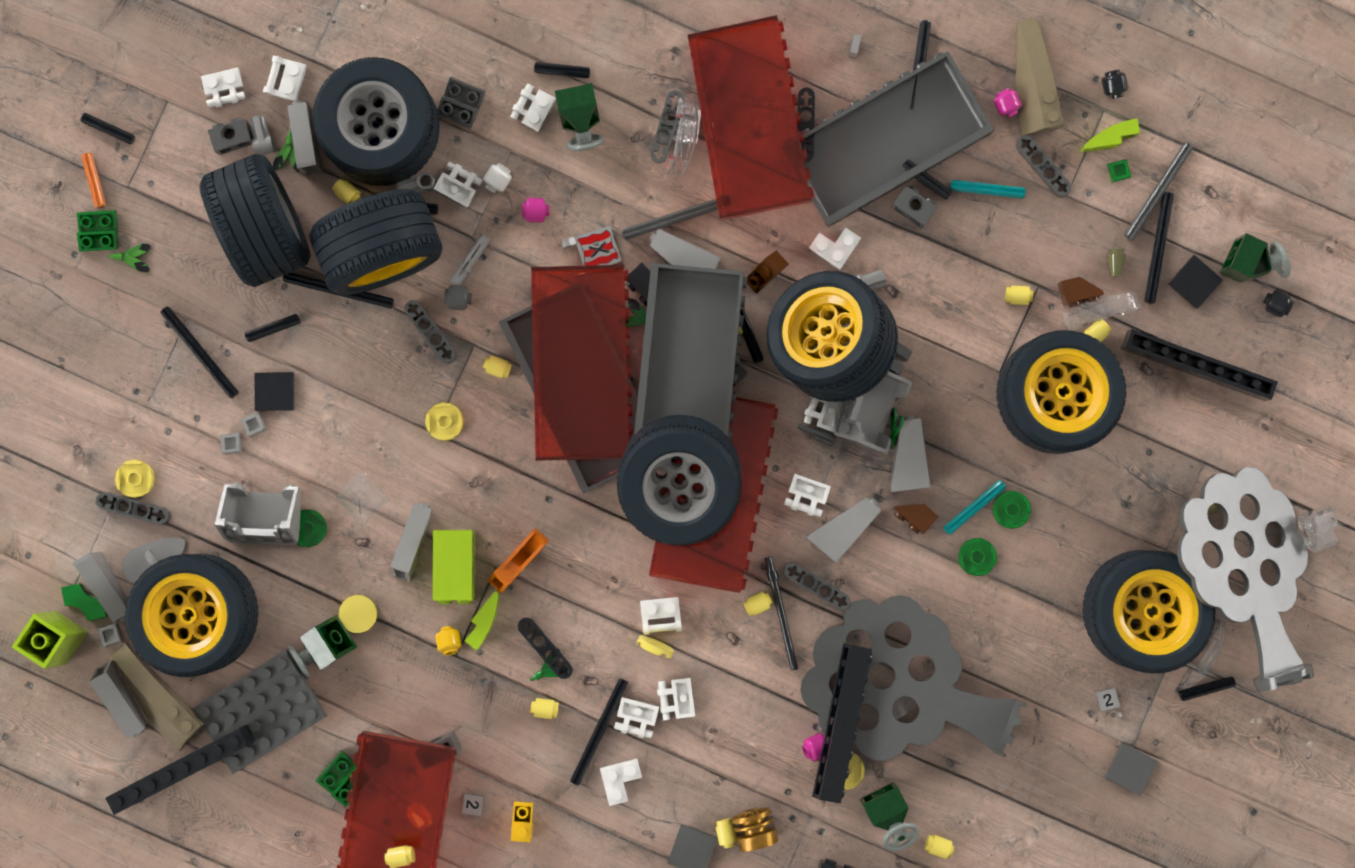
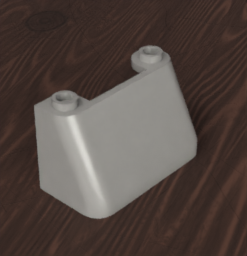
[833,371,913,454]
[215,483,301,545]

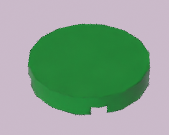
[992,491,1032,529]
[297,509,327,547]
[958,538,997,576]

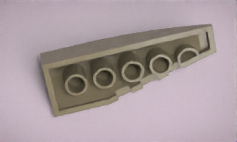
[1015,18,1064,136]
[111,642,204,751]

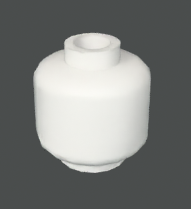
[483,163,512,193]

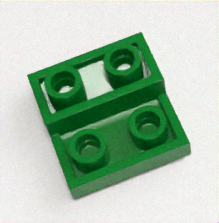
[76,210,118,252]
[316,750,371,807]

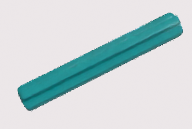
[950,180,1026,199]
[943,480,1006,535]

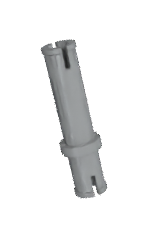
[449,234,491,285]

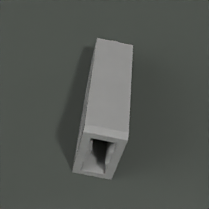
[288,100,323,176]
[648,229,721,269]
[889,416,930,492]
[806,497,881,563]
[390,503,433,582]
[73,552,128,623]
[89,660,147,739]

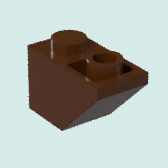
[747,250,789,294]
[1058,277,1104,307]
[893,504,939,534]

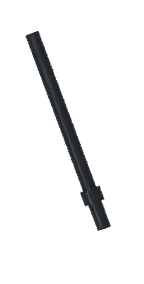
[765,556,798,671]

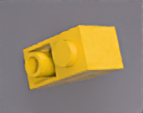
[511,801,534,843]

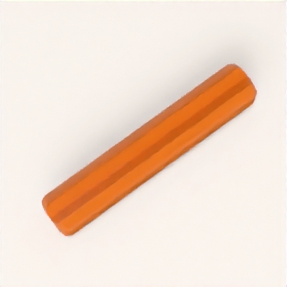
[81,153,106,208]

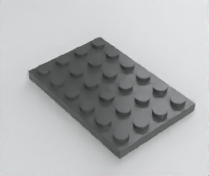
[194,649,327,774]

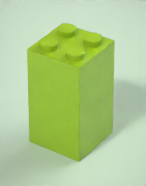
[433,530,476,604]
[11,611,89,669]

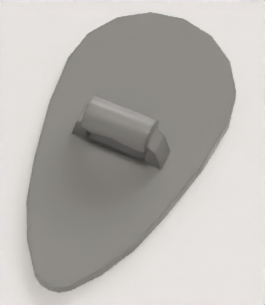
[123,537,186,584]

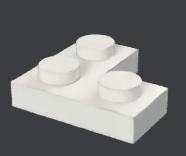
[808,228,861,270]
[600,758,642,806]

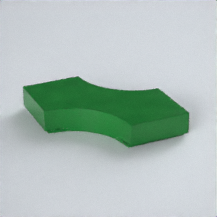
[61,583,108,621]

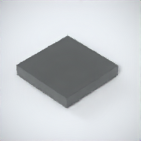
[1105,743,1158,795]

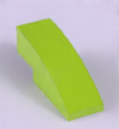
[1080,118,1140,153]
[465,590,500,651]

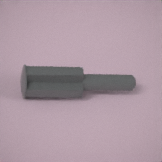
[797,424,836,446]

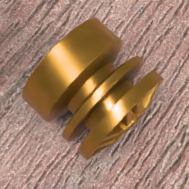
[731,807,779,852]

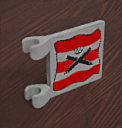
[562,226,622,278]

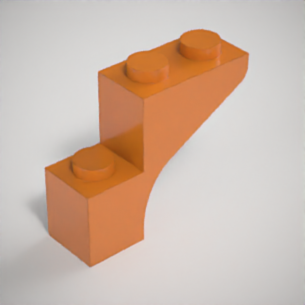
[487,528,549,594]

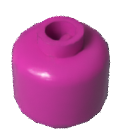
[994,88,1022,118]
[522,198,549,223]
[802,733,824,762]

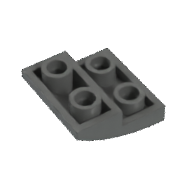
[437,77,486,128]
[667,824,718,868]

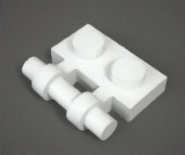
[201,67,246,108]
[510,83,556,133]
[433,162,483,208]
[803,396,842,433]
[784,474,831,517]
[657,677,695,720]
[614,697,659,739]

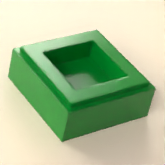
[1107,159,1131,183]

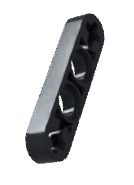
[797,87,815,163]
[518,618,573,679]

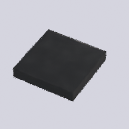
[1168,255,1223,309]
[254,372,294,411]

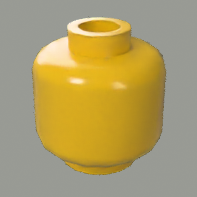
[435,626,462,656]

